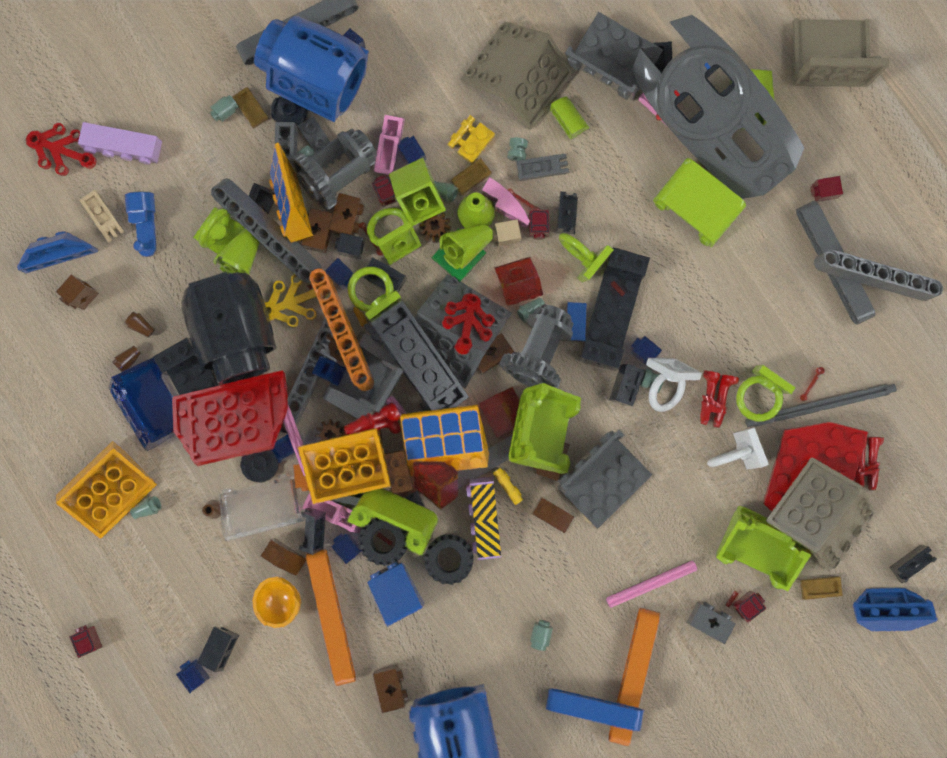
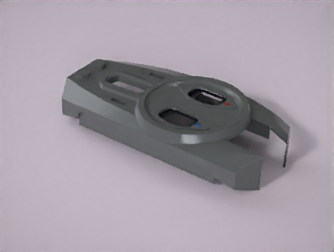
[632,15,804,199]

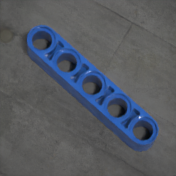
[545,688,644,731]

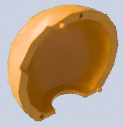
[252,577,301,628]

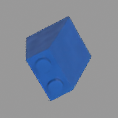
[367,562,425,627]

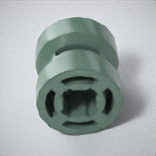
[507,137,528,161]
[640,368,664,393]

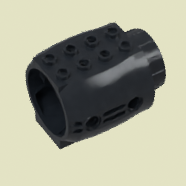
[181,271,277,385]

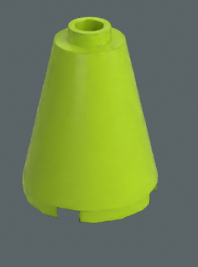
[457,192,495,228]
[439,224,493,269]
[213,228,260,275]

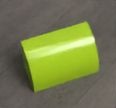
[550,96,589,140]

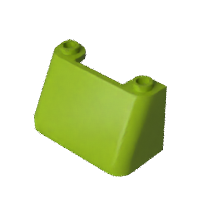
[653,158,746,248]
[509,383,581,473]
[347,488,438,555]
[716,506,811,591]

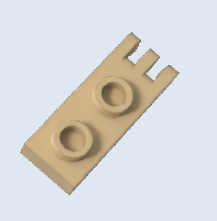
[79,190,124,242]

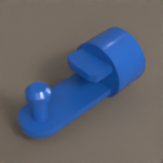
[125,191,156,257]

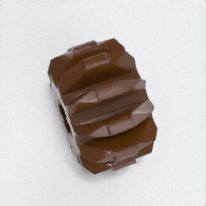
[419,213,451,243]
[315,419,345,442]

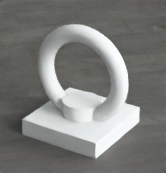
[646,358,702,412]
[707,428,769,469]

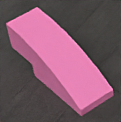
[374,115,405,175]
[482,177,530,228]
[302,492,362,534]

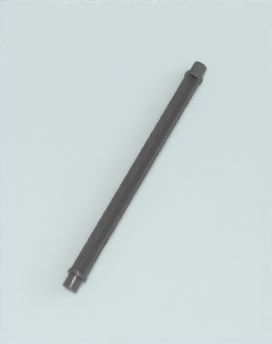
[745,384,897,427]

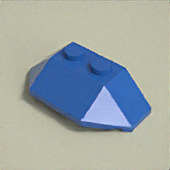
[17,231,98,274]
[853,588,938,631]

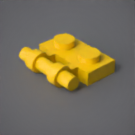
[447,115,495,164]
[493,467,523,505]

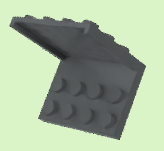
[565,11,663,101]
[415,274,512,388]
[557,430,652,529]

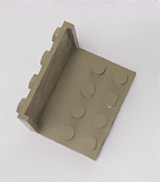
[792,18,889,87]
[461,21,575,130]
[766,457,874,572]

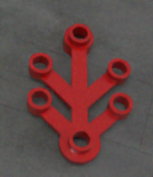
[26,123,97,176]
[442,293,495,355]

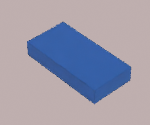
[567,302,587,342]

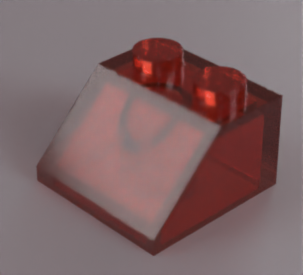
[494,257,543,306]
[479,387,520,438]
[413,461,458,510]

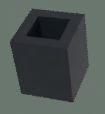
[335,233,365,259]

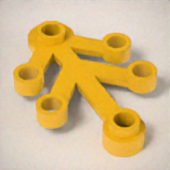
[265,274,330,328]

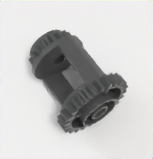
[291,128,377,210]
[499,304,574,389]

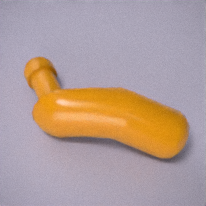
[353,300,368,327]

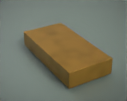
[232,87,269,129]
[451,158,492,196]
[800,576,843,600]

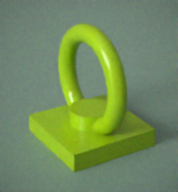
[193,207,245,254]
[367,208,422,265]
[558,233,613,283]
[347,267,402,321]
[736,365,796,422]

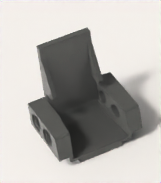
[322,331,403,419]

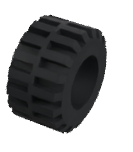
[359,517,408,566]
[424,534,474,585]

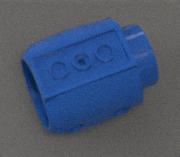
[254,16,369,123]
[409,684,500,758]

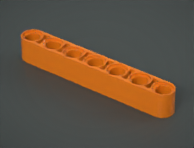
[310,268,374,391]
[306,549,356,686]
[608,608,660,746]

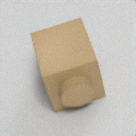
[492,219,521,246]

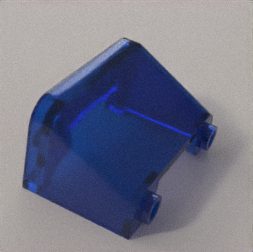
[109,357,175,451]

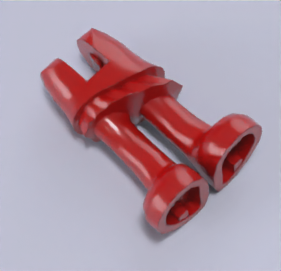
[700,370,740,428]
[345,402,401,436]
[854,437,884,491]

